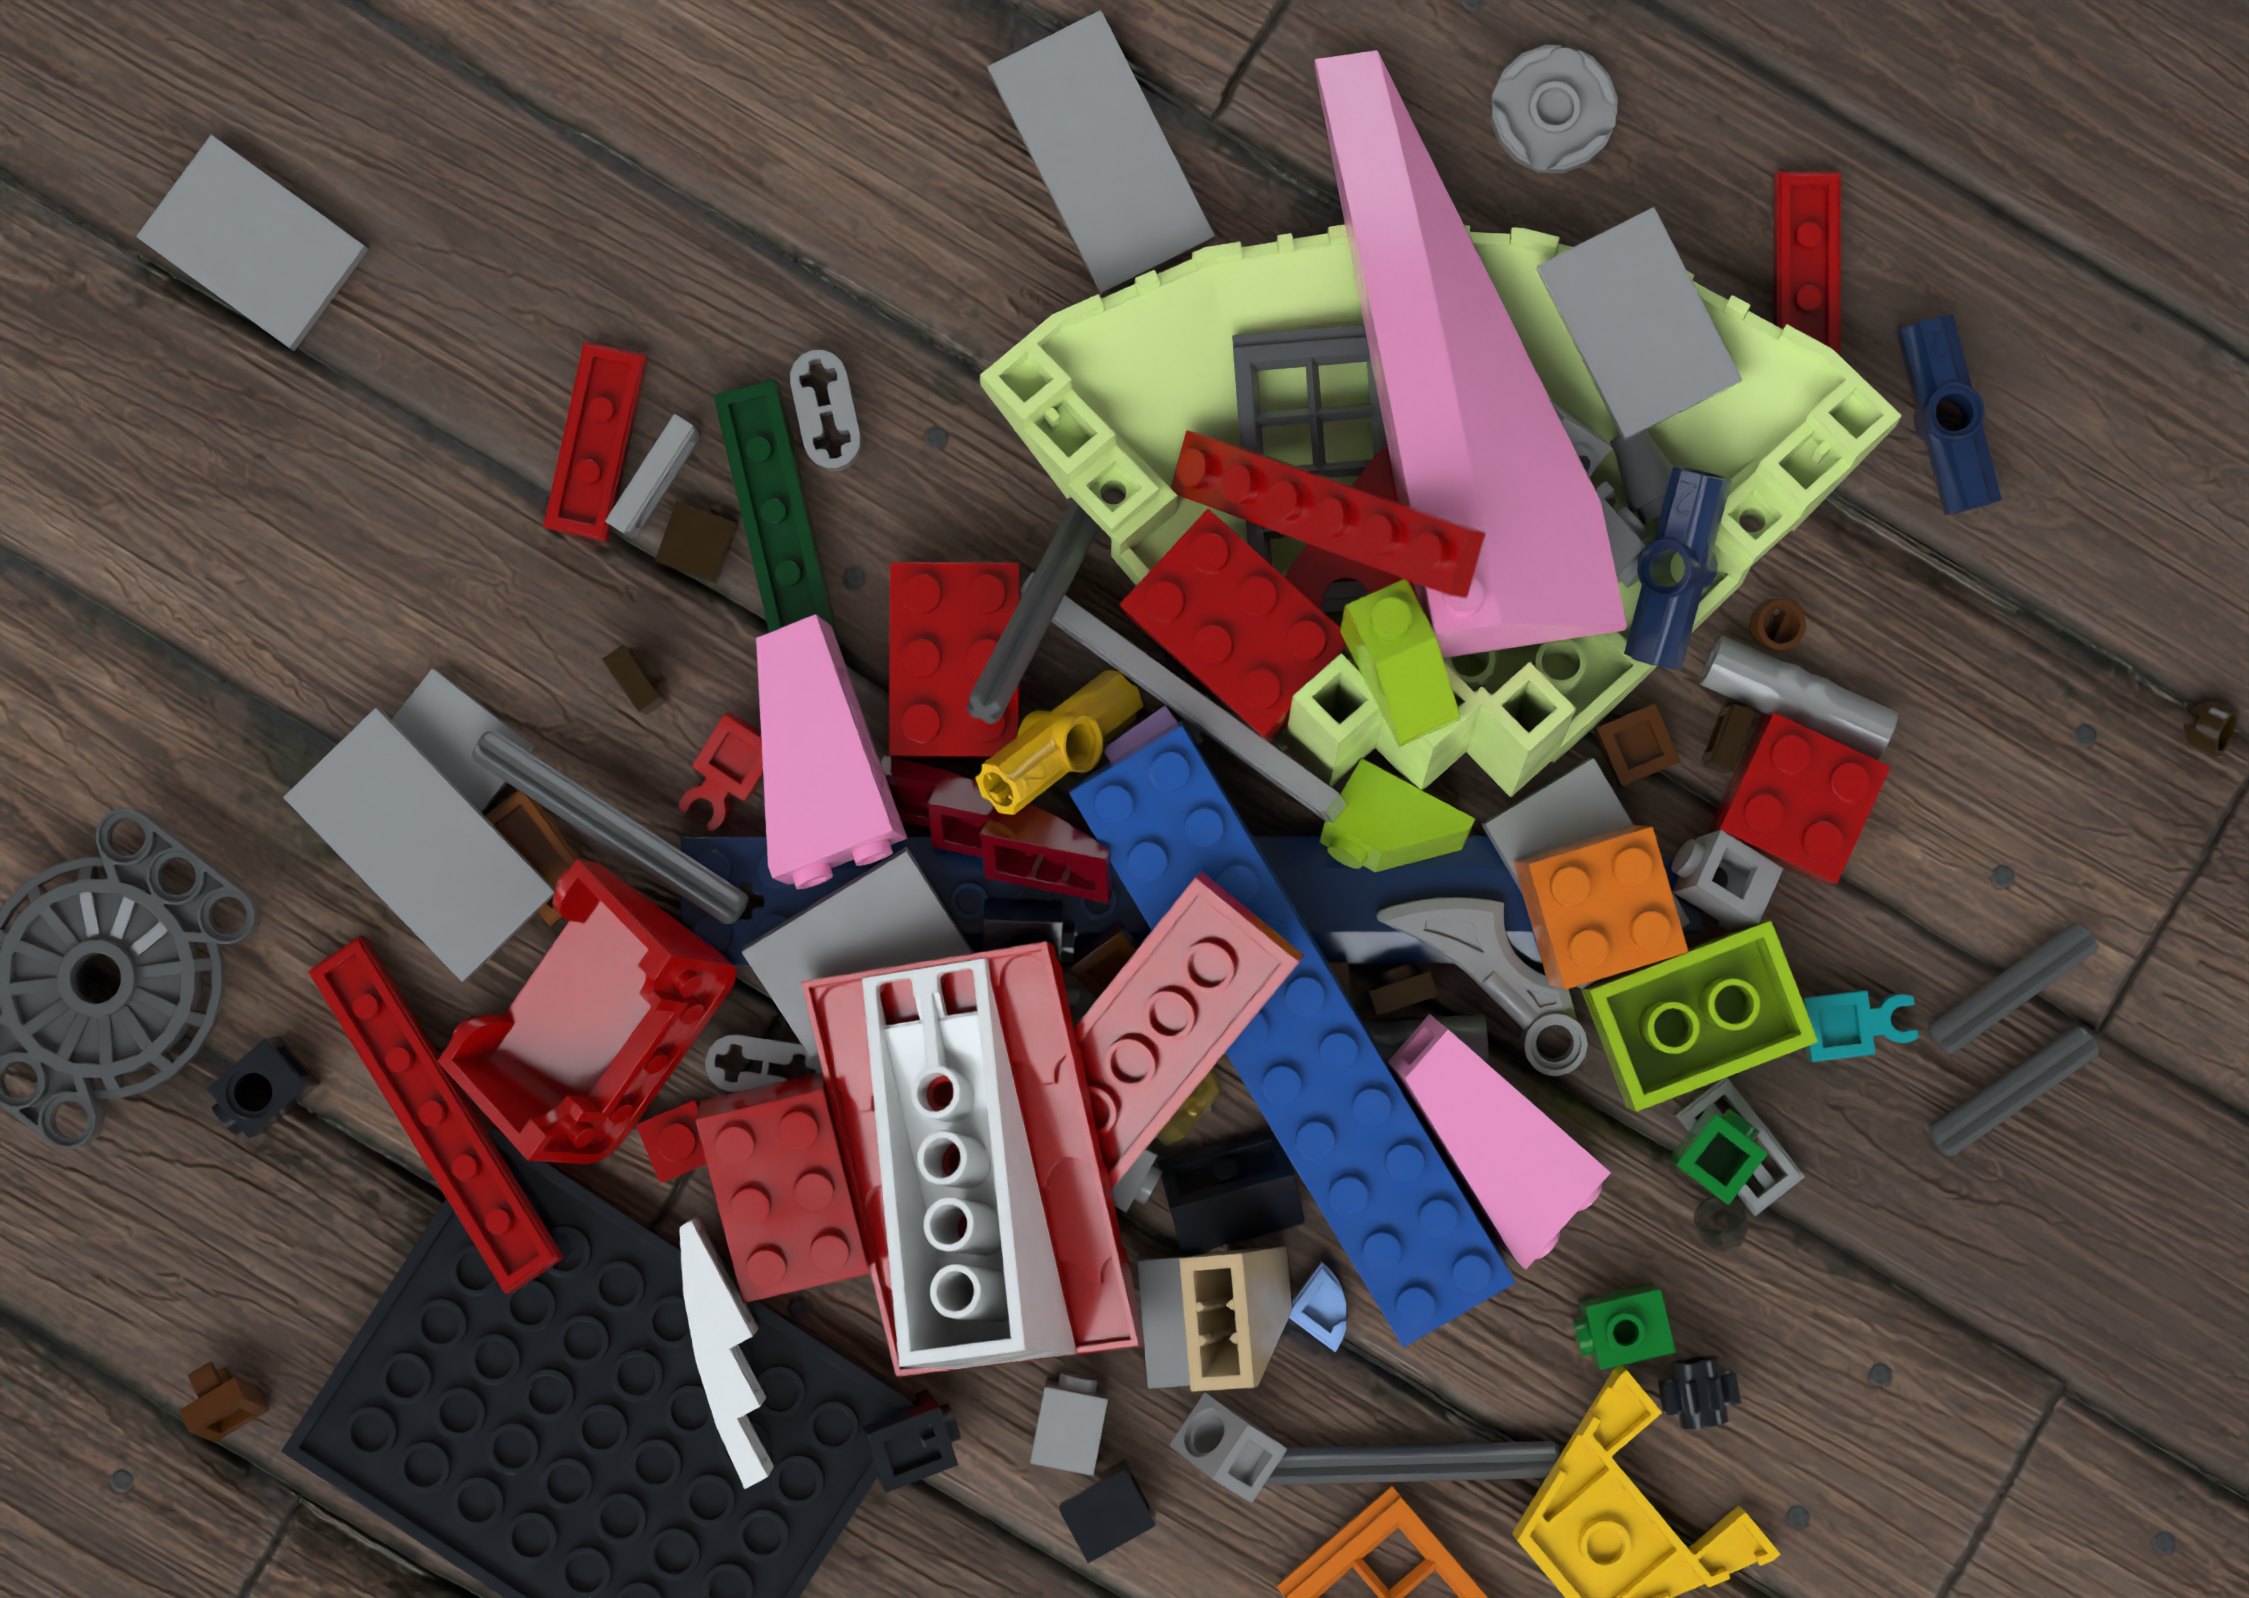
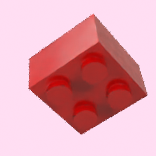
[1708,712,1891,884]

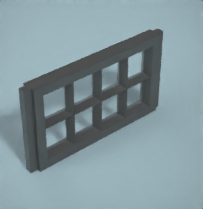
[1232,325,1388,613]

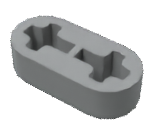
[790,350,862,472]
[705,1034,823,1093]

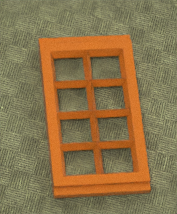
[1276,1485,1489,1598]

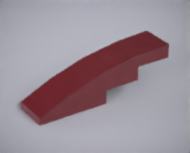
[880,755,1112,903]

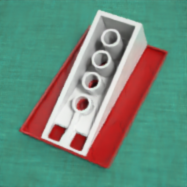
[801,942,1145,1377]

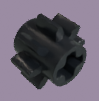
[1658,1355,1741,1429]

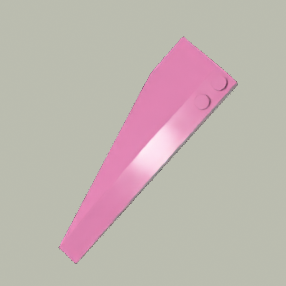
[1314,50,1627,658]

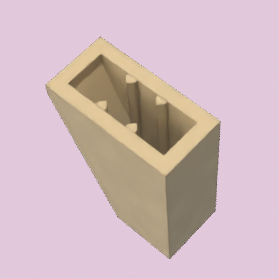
[1179,1246,1292,1392]

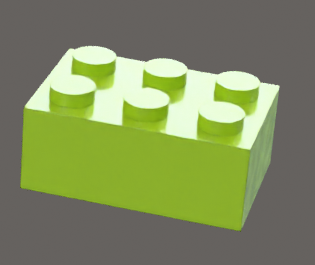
[1581,920,1818,1112]

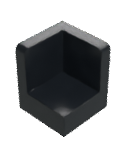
[1059,1459,1156,1563]

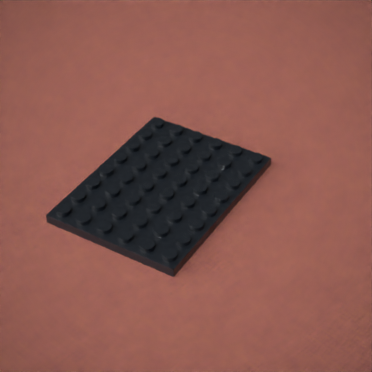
[281,1126,919,1598]

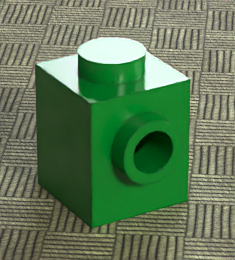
[1668,1108,1768,1205]
[1571,1282,1676,1370]

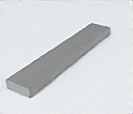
[1019,572,1347,823]

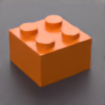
[1513,825,1688,990]

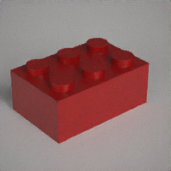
[1119,508,1352,743]
[889,562,1021,759]
[695,1072,870,1303]

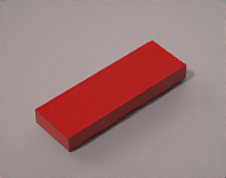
[1773,172,1841,357]
[543,341,648,542]

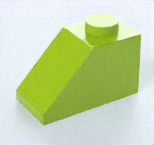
[1340,579,1460,747]
[1319,758,1475,872]

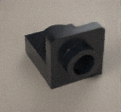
[862,1389,961,1493]

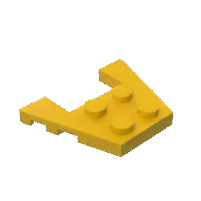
[1512,1365,1781,1598]

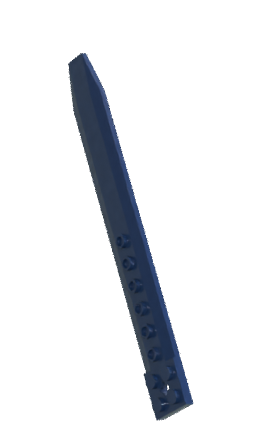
[681,835,1702,965]

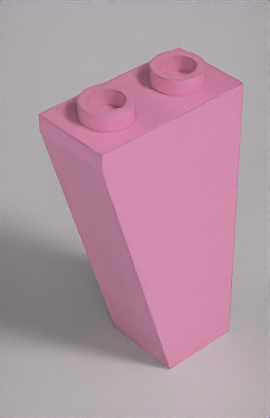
[756,614,907,889]
[1387,1014,1611,1269]

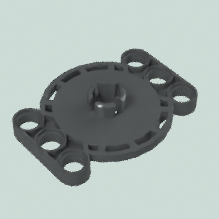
[0,808,262,1149]

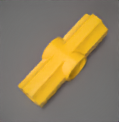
[975,670,1143,815]

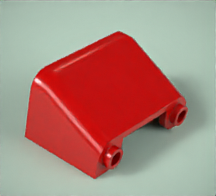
[437,859,737,1164]

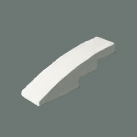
[680,1215,774,1489]

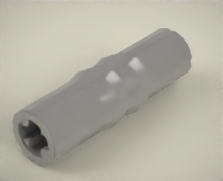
[1700,635,1898,760]

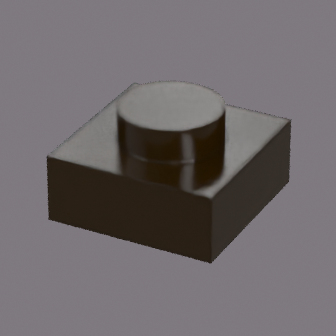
[602,645,667,715]
[1365,963,1438,1016]

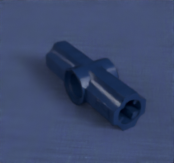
[1896,315,2002,516]
[1624,466,1732,669]

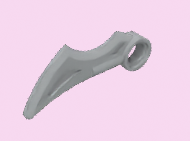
[1376,897,1588,1076]

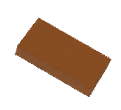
[485,790,582,926]

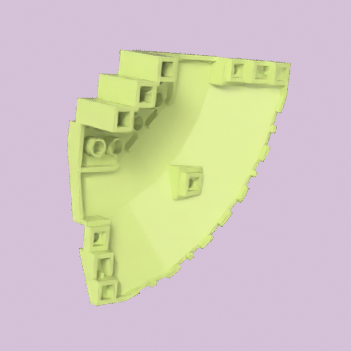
[980,224,1902,797]

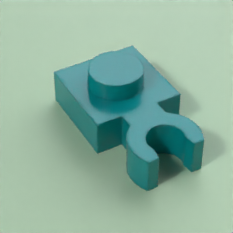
[1802,990,1919,1062]

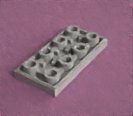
[987,10,1215,297]
[283,708,556,982]

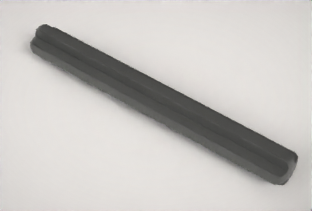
[967,496,1107,724]
[472,731,749,924]
[1264,1441,1560,1485]

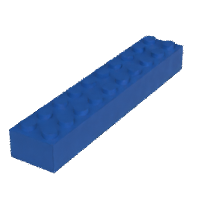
[1069,719,1515,1348]

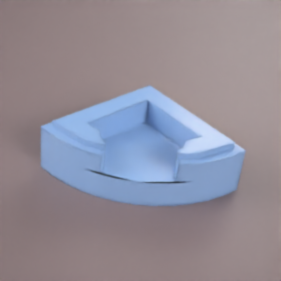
[1289,1260,1347,1352]

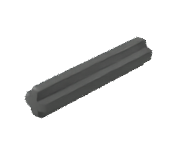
[1928,923,2098,1054]
[1928,1026,2100,1156]

